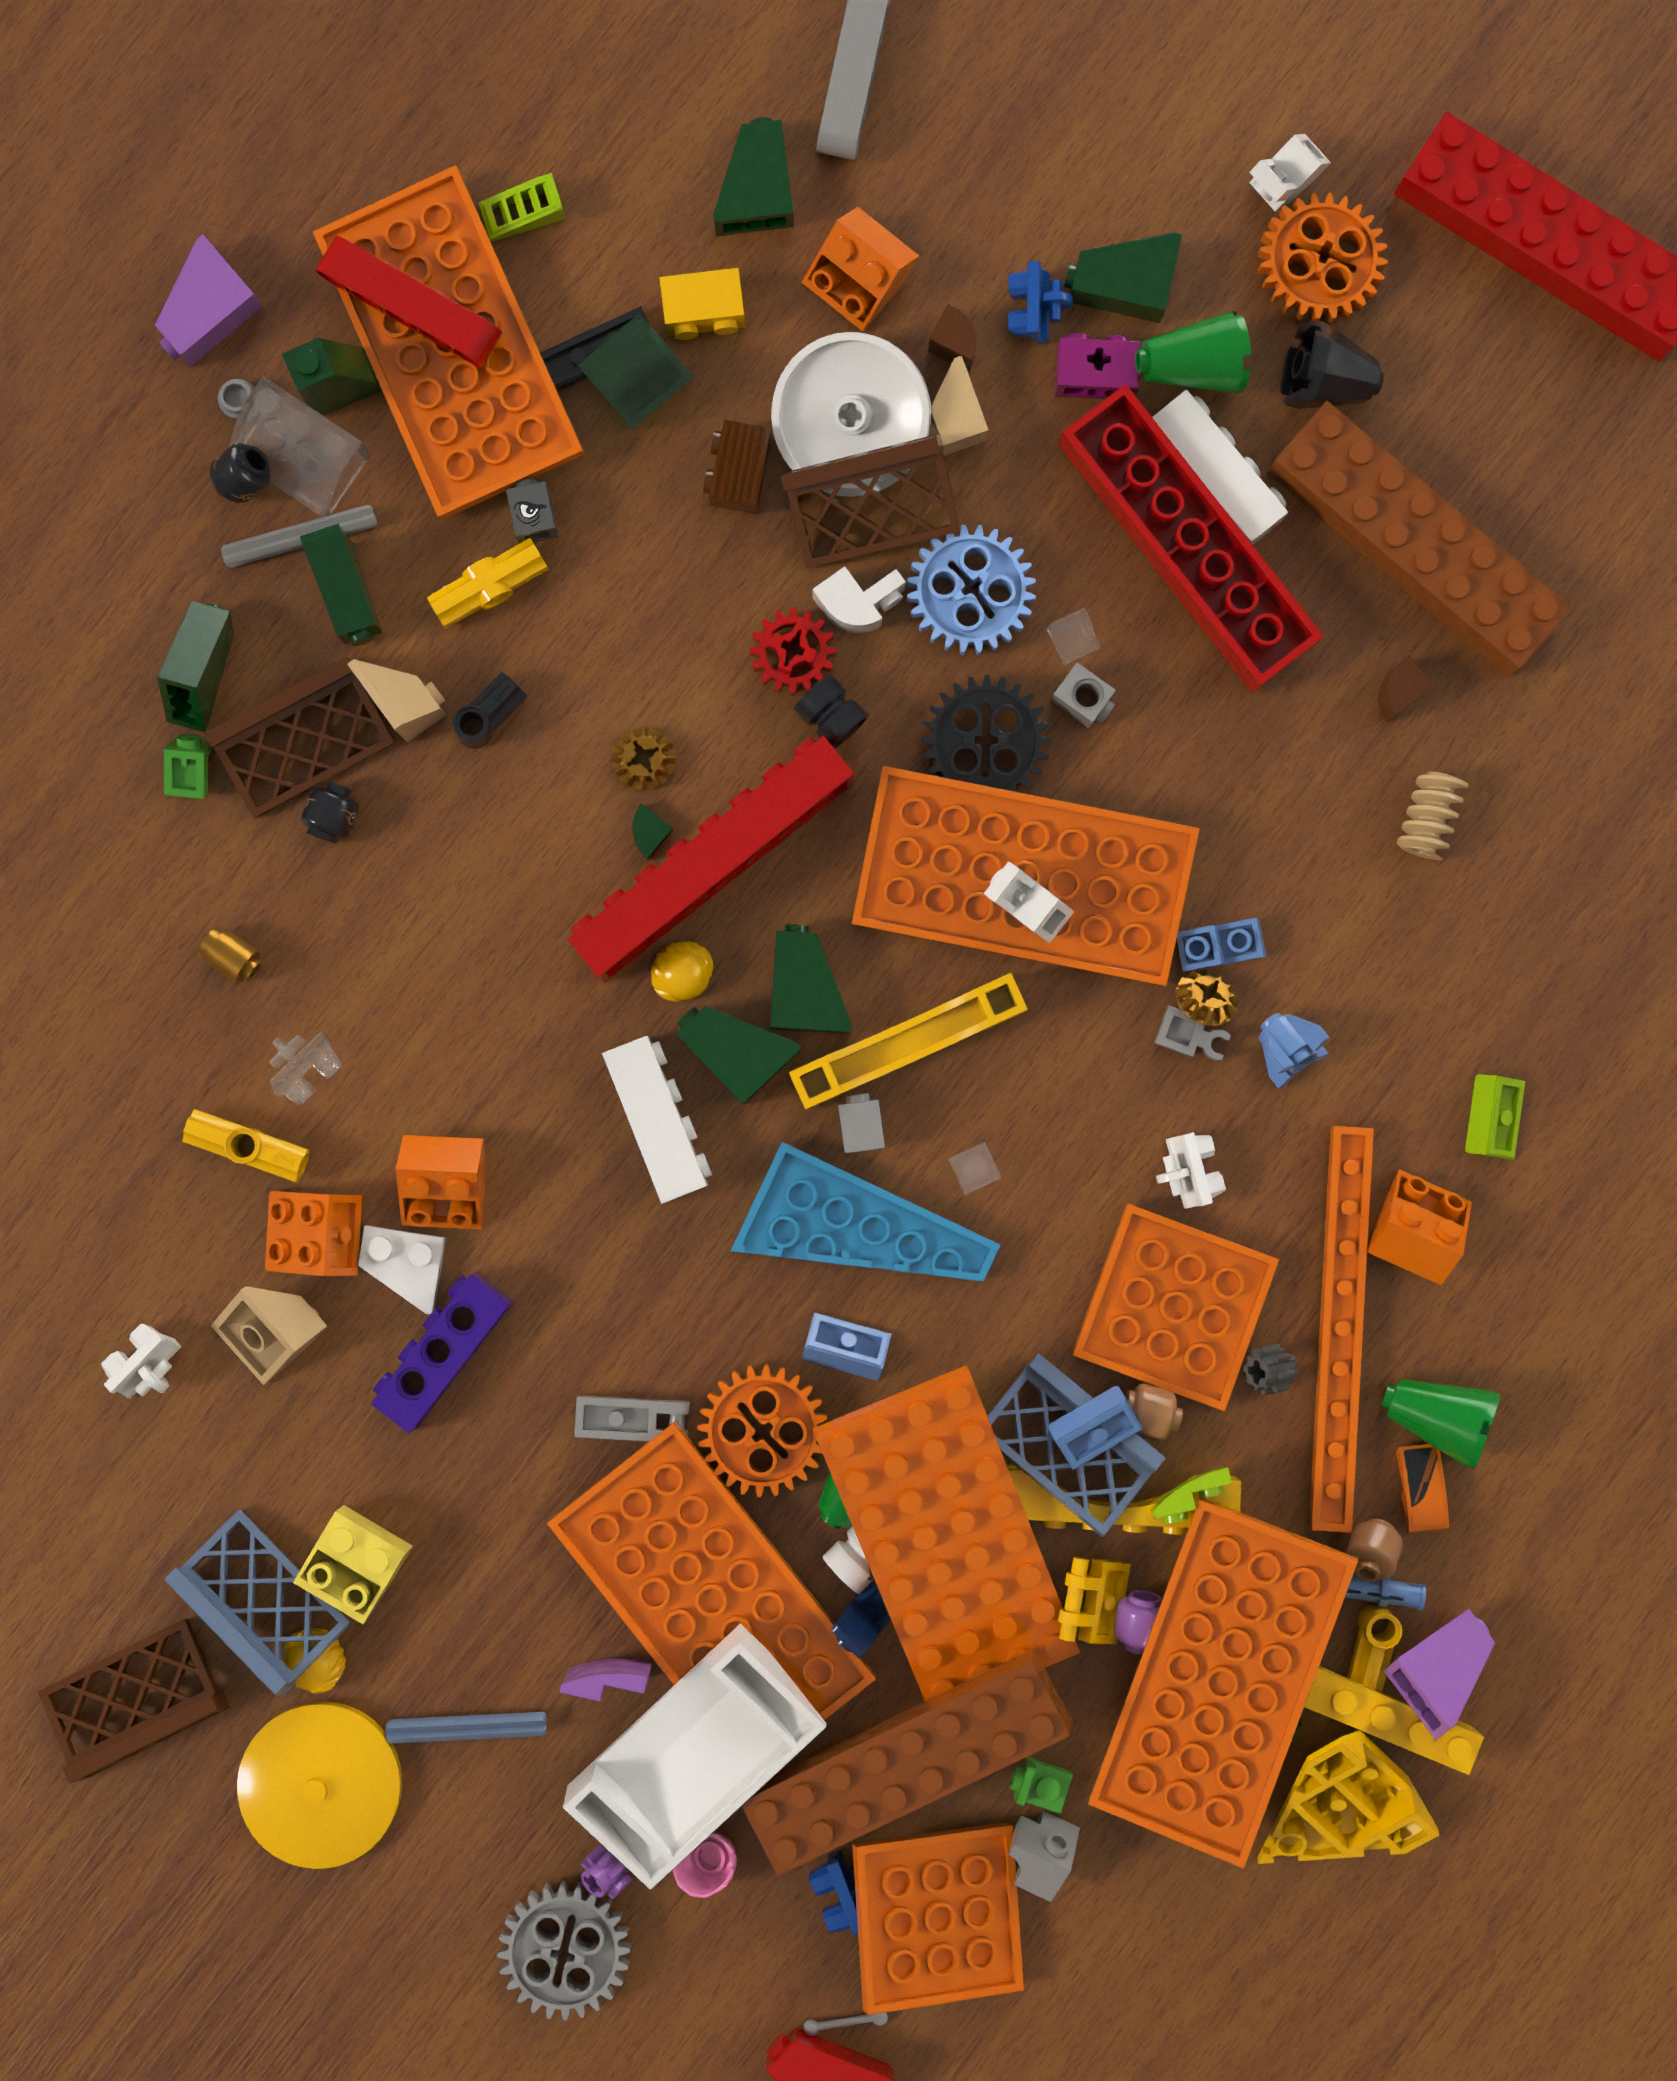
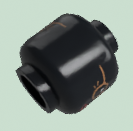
[209,443,270,503]
[301,782,359,844]

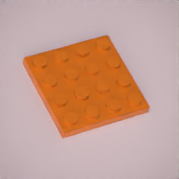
[1072,1203,1279,1412]
[852,1822,1024,2015]

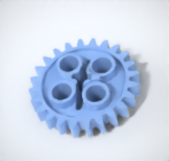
[907,525,1036,656]

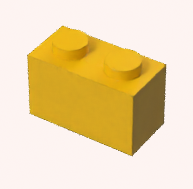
[659,268,746,340]

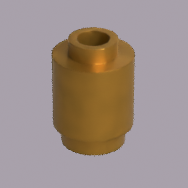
[199,927,262,984]

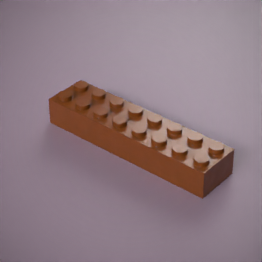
[1267,400,1571,677]
[742,1648,1073,1876]

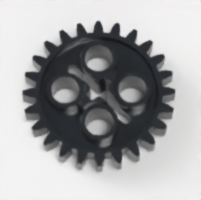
[921,675,1051,792]

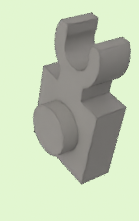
[1154,1005,1231,1061]

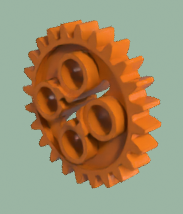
[1257,192,1388,324]
[697,1364,827,1497]

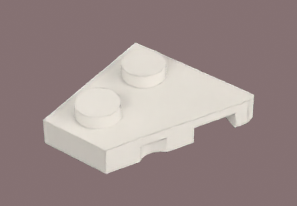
[358,1225,446,1314]

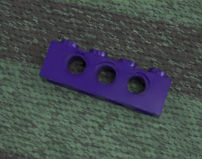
[371,1272,514,1434]

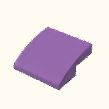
[559,1658,653,1701]

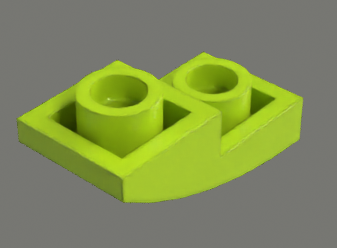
[1151,1467,1232,1524]

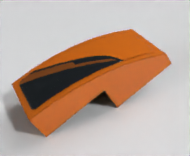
[1396,1444,1449,1534]

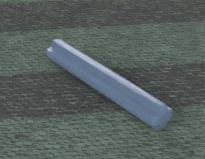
[385,1712,547,1744]

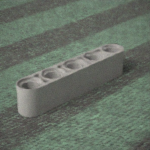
[816,0,891,161]

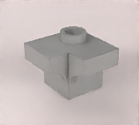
[1008,1810,1080,1902]

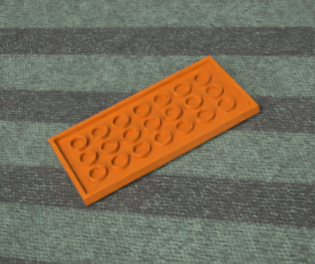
[313,165,585,521]
[852,766,1200,986]
[813,1365,1080,1701]
[547,1421,876,1720]
[1088,1497,1358,1869]

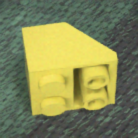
[293,1505,413,1624]

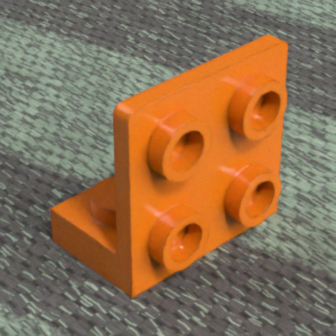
[265,1191,362,1276]

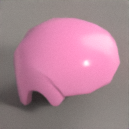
[672,1831,737,1898]

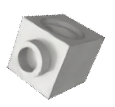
[1050,662,1116,729]
[838,1093,885,1153]

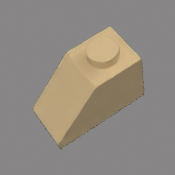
[929,356,989,456]

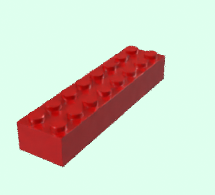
[1393,111,1677,362]
[1058,384,1324,694]
[568,735,854,983]

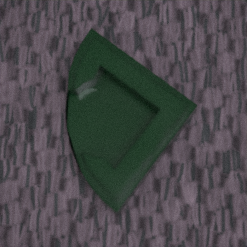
[633,803,673,860]

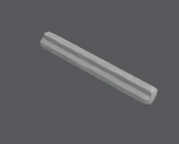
[221,505,377,568]

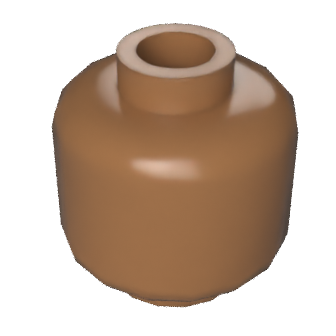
[1125,1384,1183,1441]
[1345,1519,1403,1582]

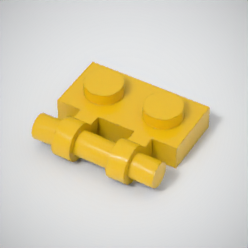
[1058,1557,1131,1645]

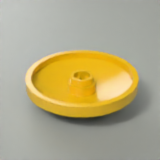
[237,1701,402,1869]

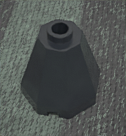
[1280,319,1384,409]

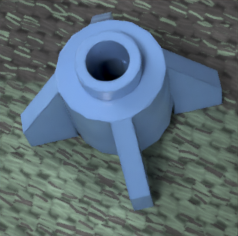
[1258,1013,1330,1089]

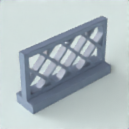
[987,1353,1166,1537]
[164,1509,352,1697]

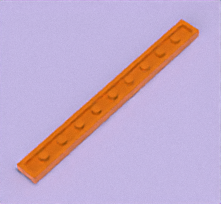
[1309,1126,1374,1533]

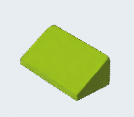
[1465,1074,1525,1160]

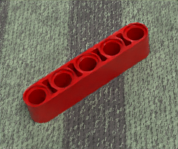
[315,235,502,368]

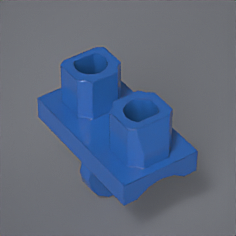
[1008,261,1073,344]
[809,1850,858,1936]

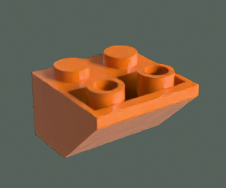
[801,207,919,332]
[395,1135,486,1229]
[1367,1169,1472,1285]

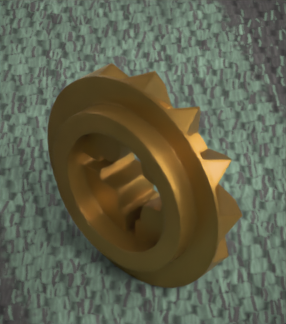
[611,726,676,790]
[1175,969,1240,1026]

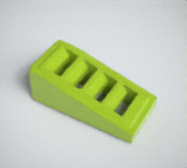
[478,173,566,242]

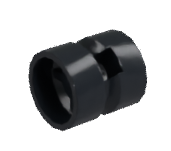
[793,674,869,749]

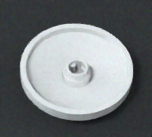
[771,332,931,497]

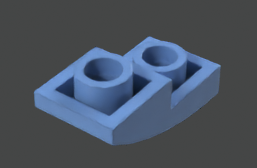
[1177,917,1267,972]

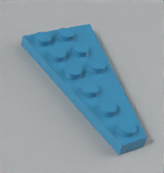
[731,1142,1000,1281]

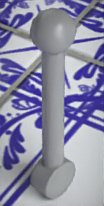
[803,2012,888,2036]

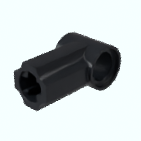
[453,672,527,749]

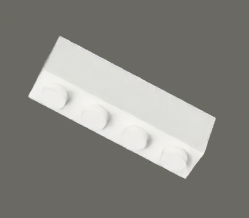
[1152,389,1288,545]
[602,1036,712,1204]

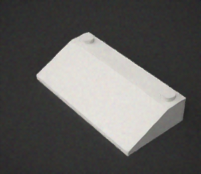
[563,1624,826,1890]

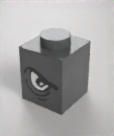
[506,479,559,544]

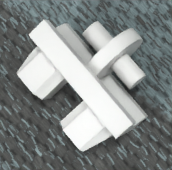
[1156,1132,1226,1209]
[101,1324,181,1399]

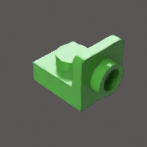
[164,734,213,799]
[1009,1757,1073,1814]

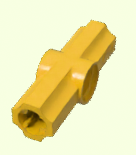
[427,538,549,629]
[182,1109,310,1183]

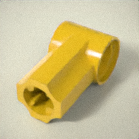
[1347,1603,1402,1691]

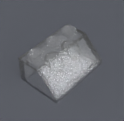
[228,376,371,517]

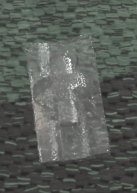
[269,1031,342,1106]

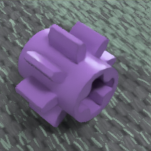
[581,1844,632,1899]

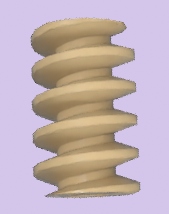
[1397,772,1469,860]

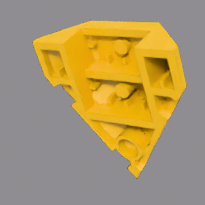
[1257,1730,1440,1864]

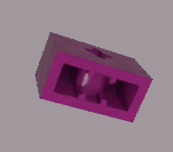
[1055,333,1140,399]

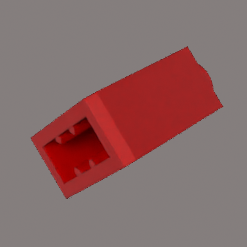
[766,2028,894,2081]

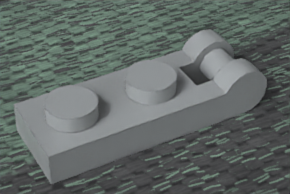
[574,1395,690,1441]

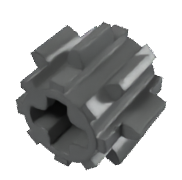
[1243,1343,1298,1396]

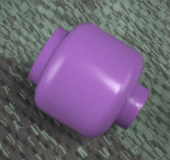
[1114,1590,1162,1655]

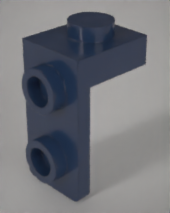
[831,1579,891,1658]

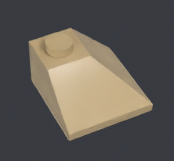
[348,659,446,743]
[211,1286,327,1385]

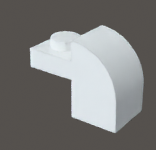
[1249,134,1331,212]
[812,567,906,633]
[984,861,1075,943]

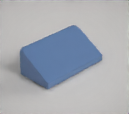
[802,1312,892,1381]
[1048,1386,1143,1470]

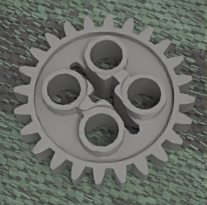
[497,1881,631,2021]

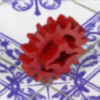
[750,607,836,696]

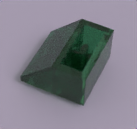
[577,314,693,430]

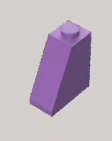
[155,234,262,367]
[1384,1609,1495,1740]

